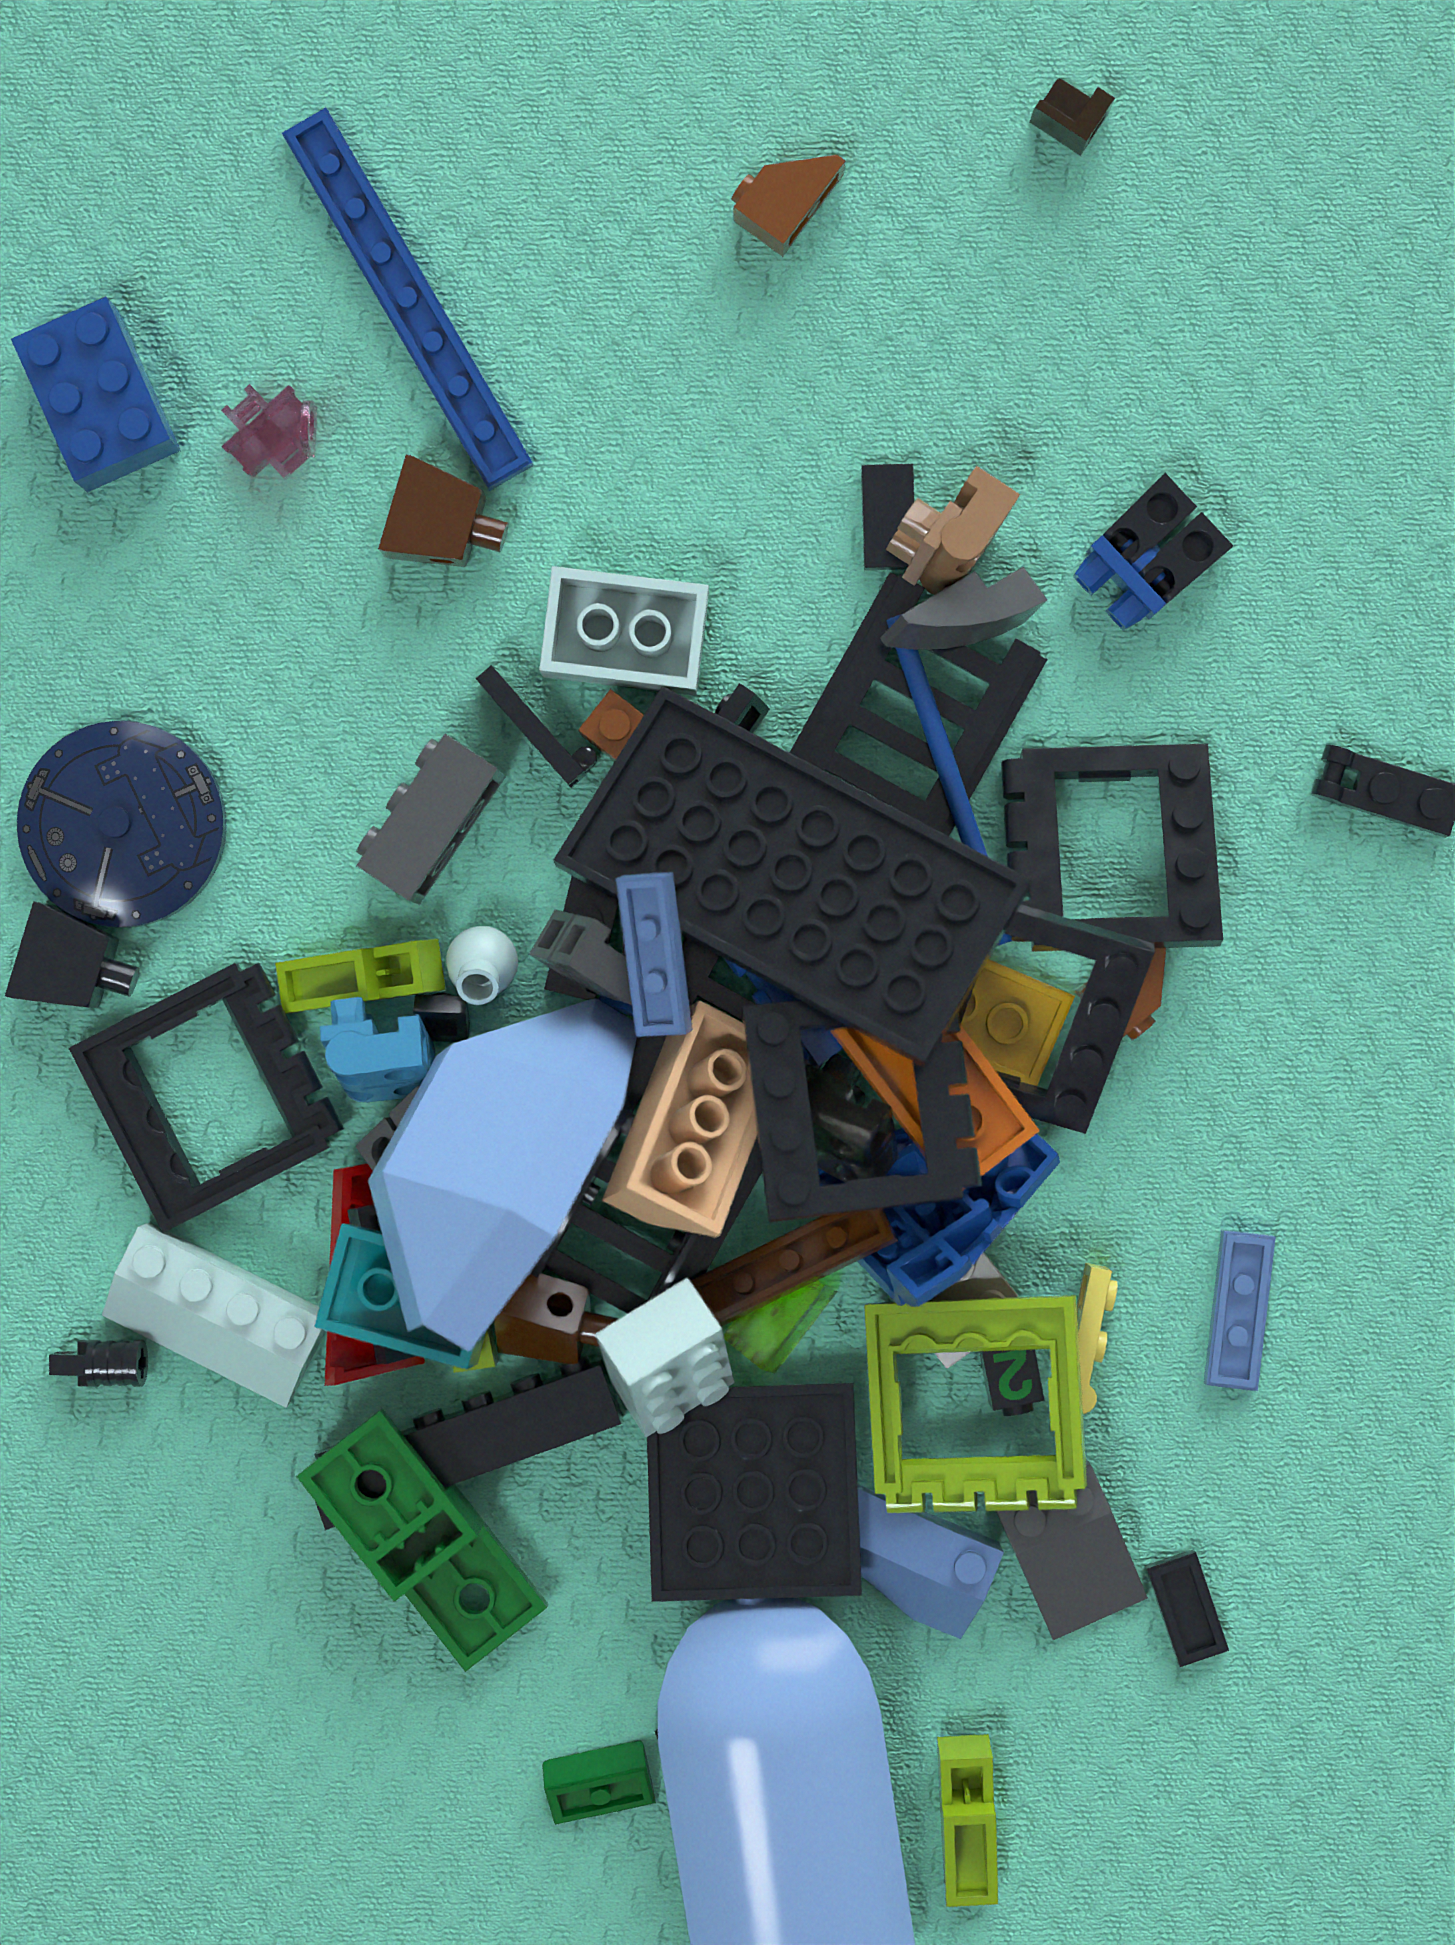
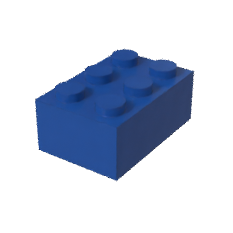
[11,297,181,492]

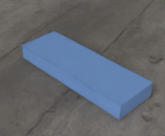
[616,872,692,1037]
[1204,1229,1276,1391]

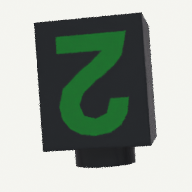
[979,1350,1045,1416]

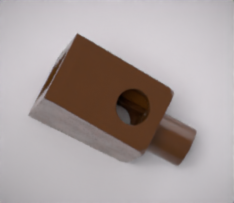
[378,454,509,567]
[494,1270,618,1364]

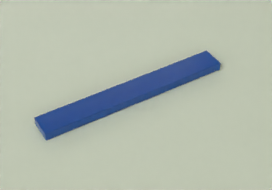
[282,108,534,491]

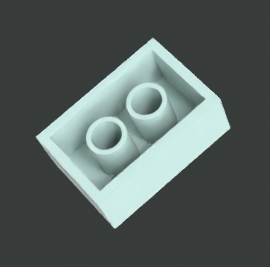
[539,566,709,696]
[595,1278,734,1438]

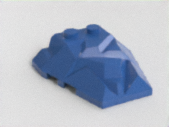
[817,1128,1060,1307]

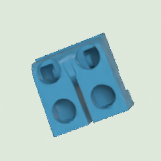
[320,997,436,1103]

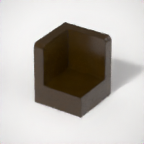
[1030,79,1115,156]

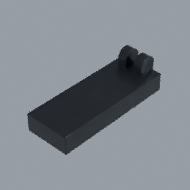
[476,665,597,788]

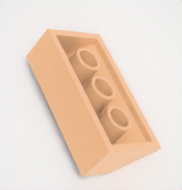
[602,1000,757,1237]

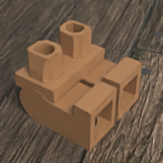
[886,465,1020,595]

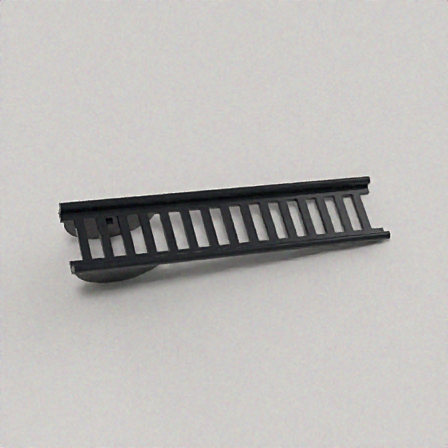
[530,572,1047,1314]

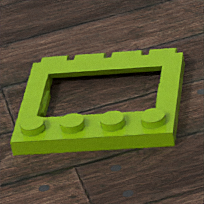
[864,1295,1087,1513]

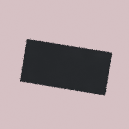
[861,464,914,571]
[1145,1549,1229,1667]

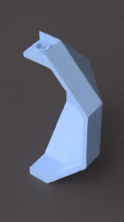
[368,998,637,1352]

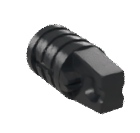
[49,1340,148,1387]

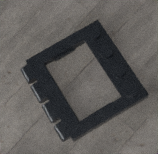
[1001,744,1223,952]
[958,905,1155,1134]
[69,963,344,1233]
[742,1000,982,1222]

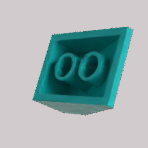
[314,1223,487,1370]

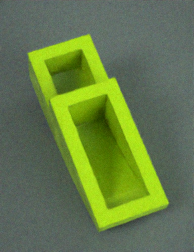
[275,939,446,1013]
[937,1734,998,1907]

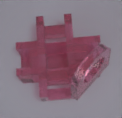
[221,384,317,480]

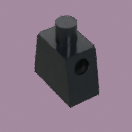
[5,901,139,1008]

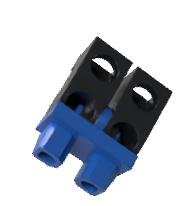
[1073,473,1233,631]

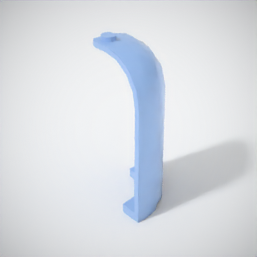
[657,1598,915,1945]

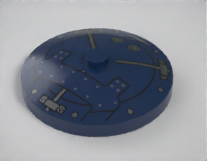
[17,721,227,928]

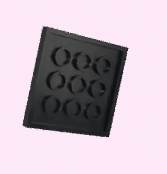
[647,1383,862,1602]

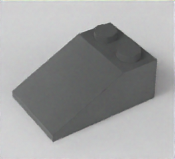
[996,1457,1147,1640]

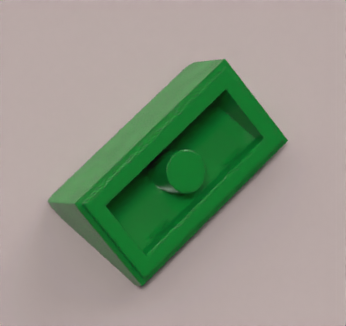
[542,1740,656,1825]

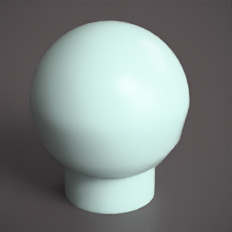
[446,926,518,1005]

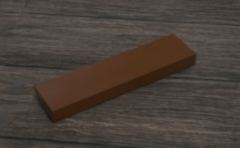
[690,1209,898,1327]

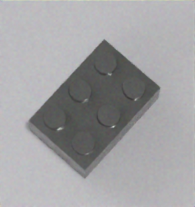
[356,734,505,905]

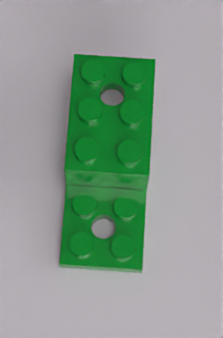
[296,1408,548,1672]

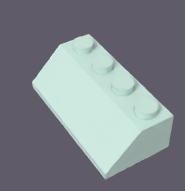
[102,1222,326,1408]

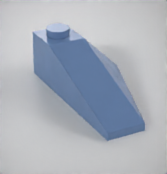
[858,1485,1004,1639]

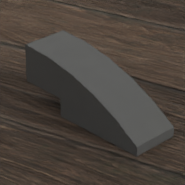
[880,567,1047,650]

